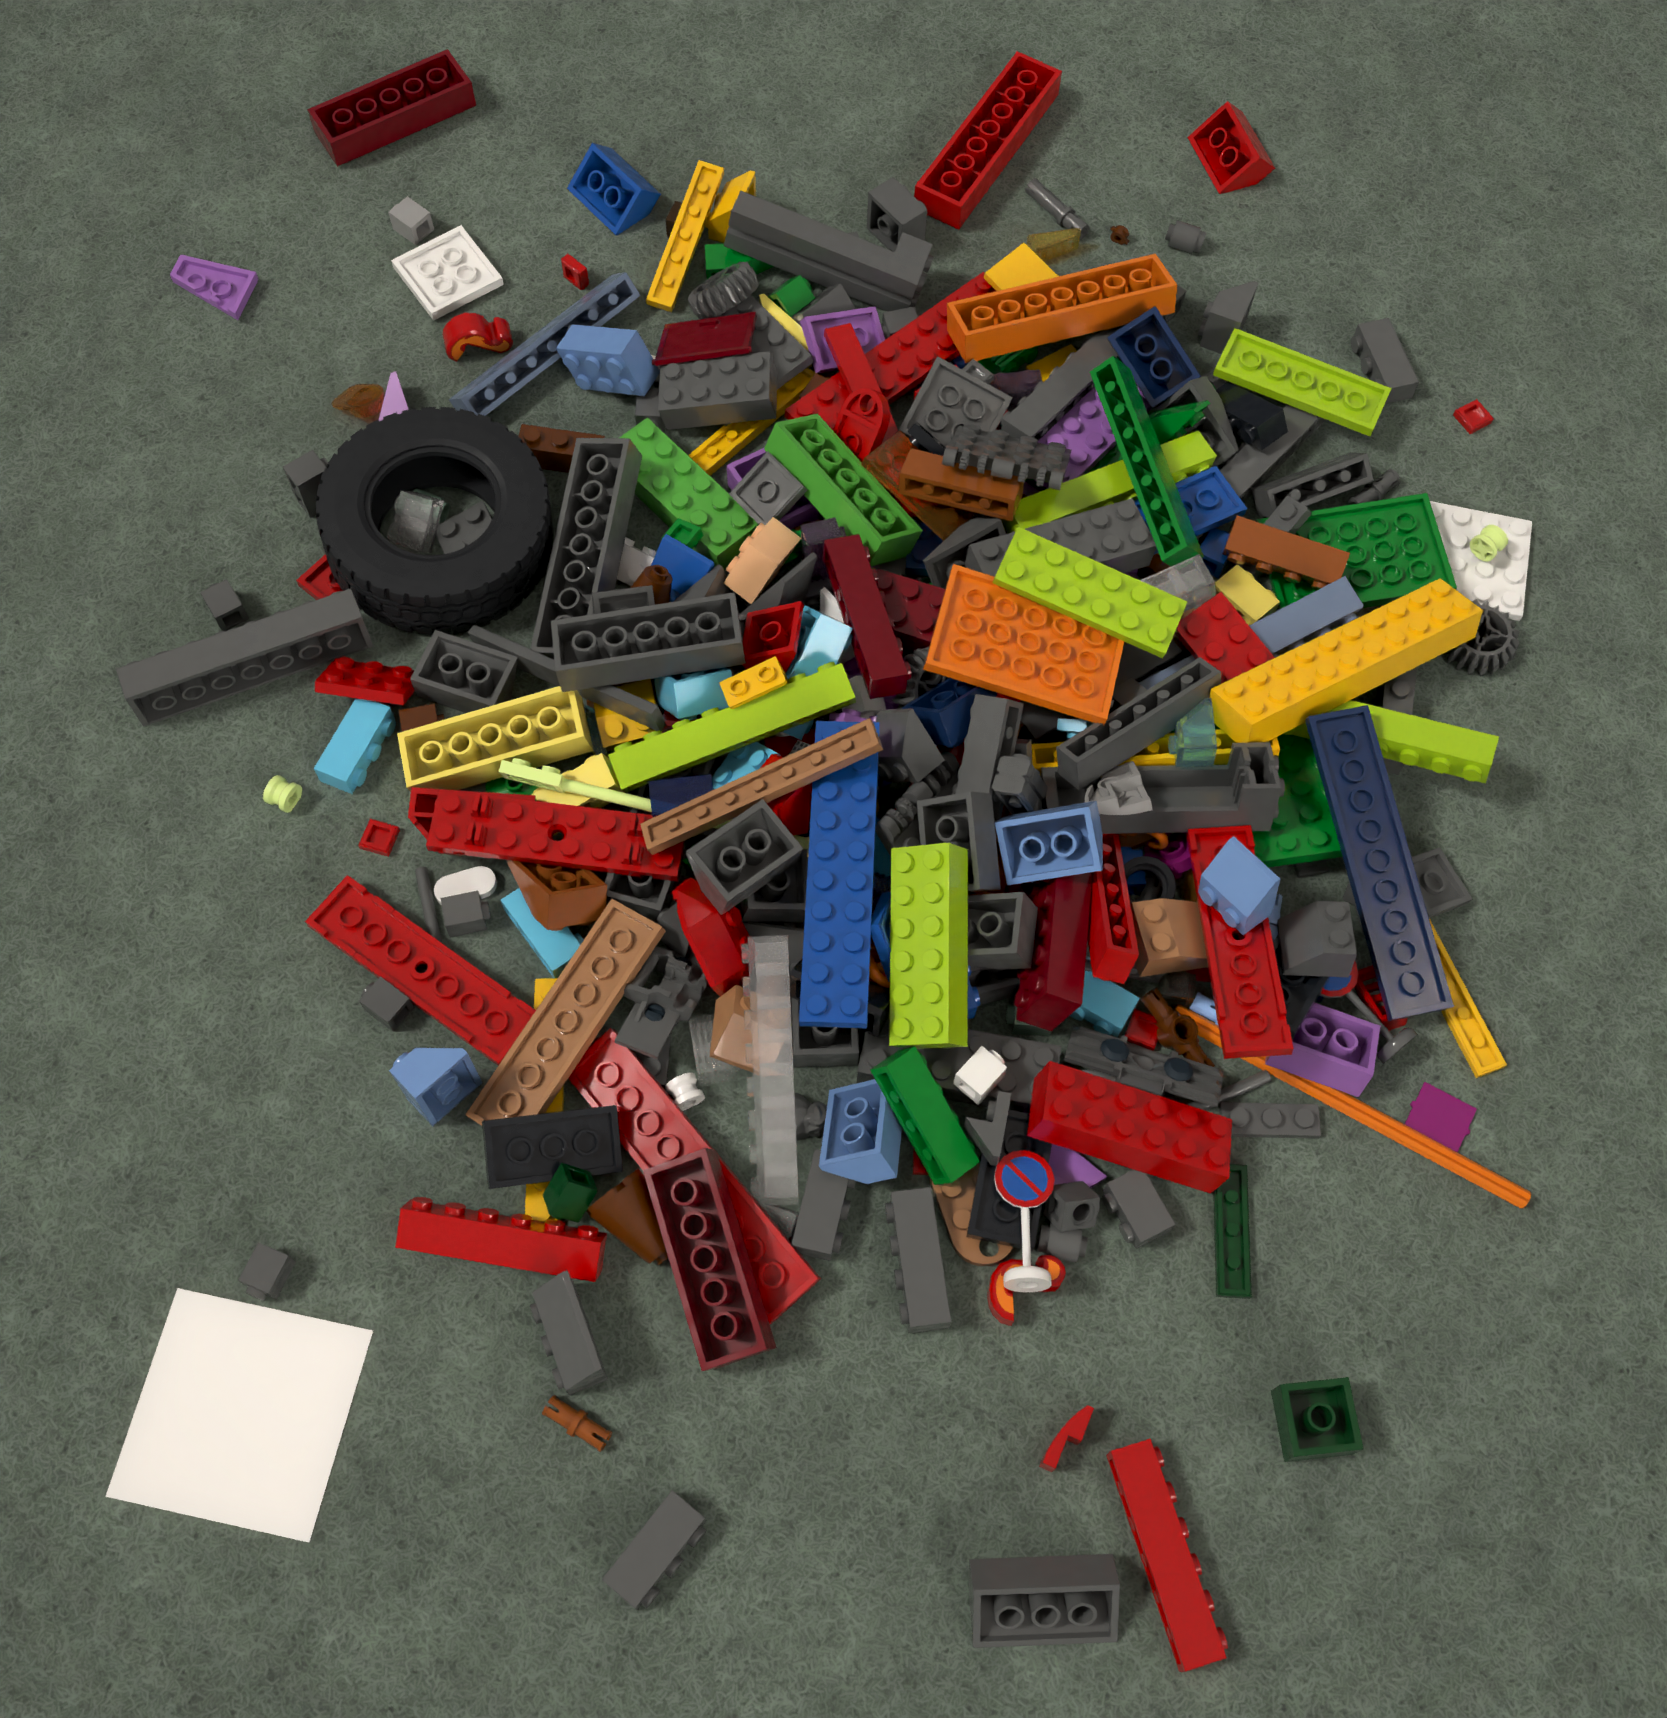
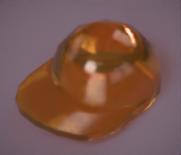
[331,384,385,420]

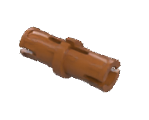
[542,1395,613,1452]

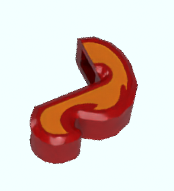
[442,312,513,362]
[987,1255,1066,1326]

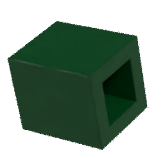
[543,1163,598,1223]

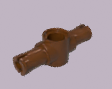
[1140,987,1215,1067]

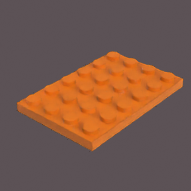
[923,564,1124,725]

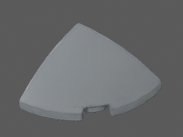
[1084,761,1153,815]

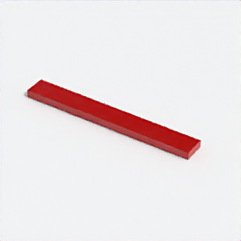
[824,323,932,517]

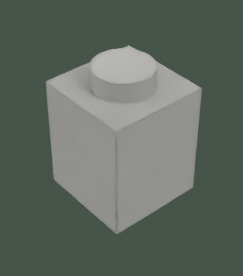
[388,196,434,245]

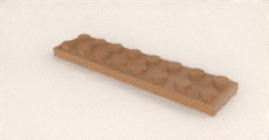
[465,899,666,1126]

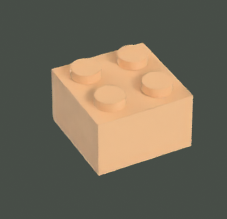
[724,517,801,604]

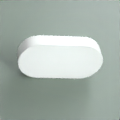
[434,866,497,905]

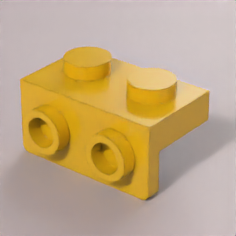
[719,656,789,709]

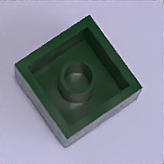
[1271,1377,1364,1462]

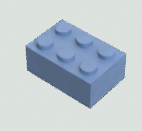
[556,324,660,396]

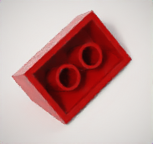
[1187,101,1275,194]

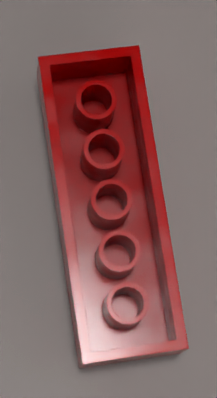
[1027,1061,1232,1194]

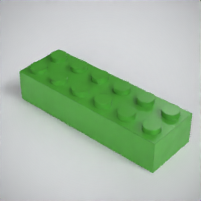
[764,414,923,567]
[619,418,759,570]

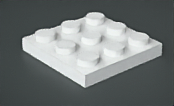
[391,225,504,321]

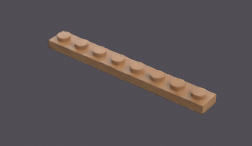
[640,718,883,855]

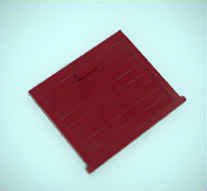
[652,312,757,366]

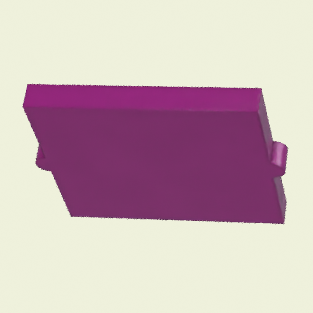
[1405,1082,1477,1152]

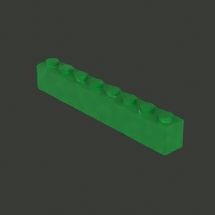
[1090,356,1204,572]

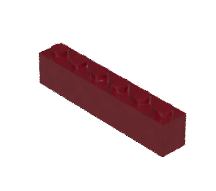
[823,534,911,699]

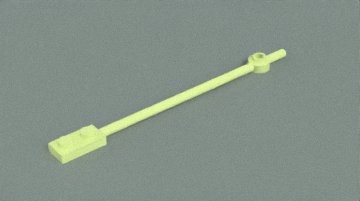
[499,758,809,852]

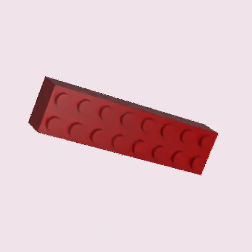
[914,51,1062,230]

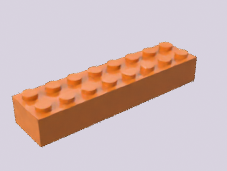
[947,254,1177,363]

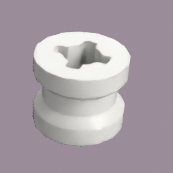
[665,1073,705,1111]

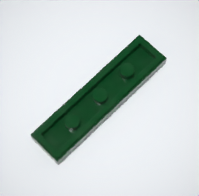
[1213,1164,1252,1299]

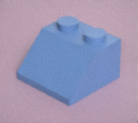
[1198,836,1280,935]

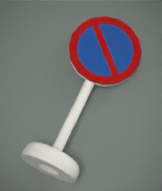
[994,1150,1055,1292]

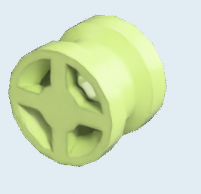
[1470,524,1508,562]
[263,775,302,813]

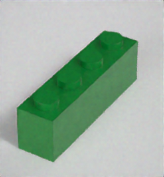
[870,1046,980,1185]

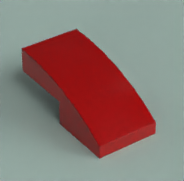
[1039,1405,1094,1472]

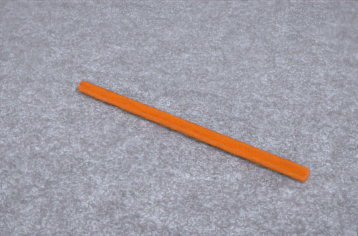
[1175,1005,1531,1208]

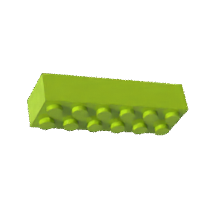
[889,843,968,1049]

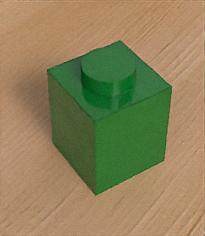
[767,275,815,317]

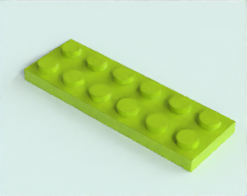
[1213,328,1392,436]
[992,527,1187,659]

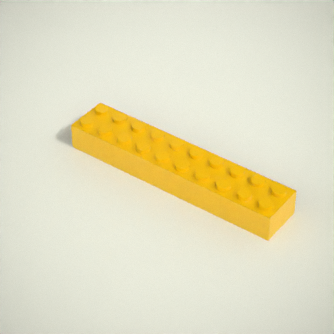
[1206,578,1483,743]

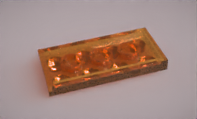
[861,431,980,541]

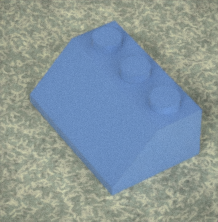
[994,801,1103,885]
[389,1048,482,1127]
[819,1079,902,1184]

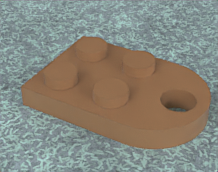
[930,1163,1013,1266]

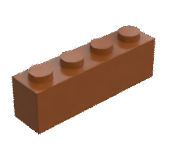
[899,448,1024,521]
[1222,515,1350,591]

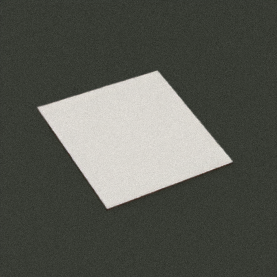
[105,1288,373,1543]

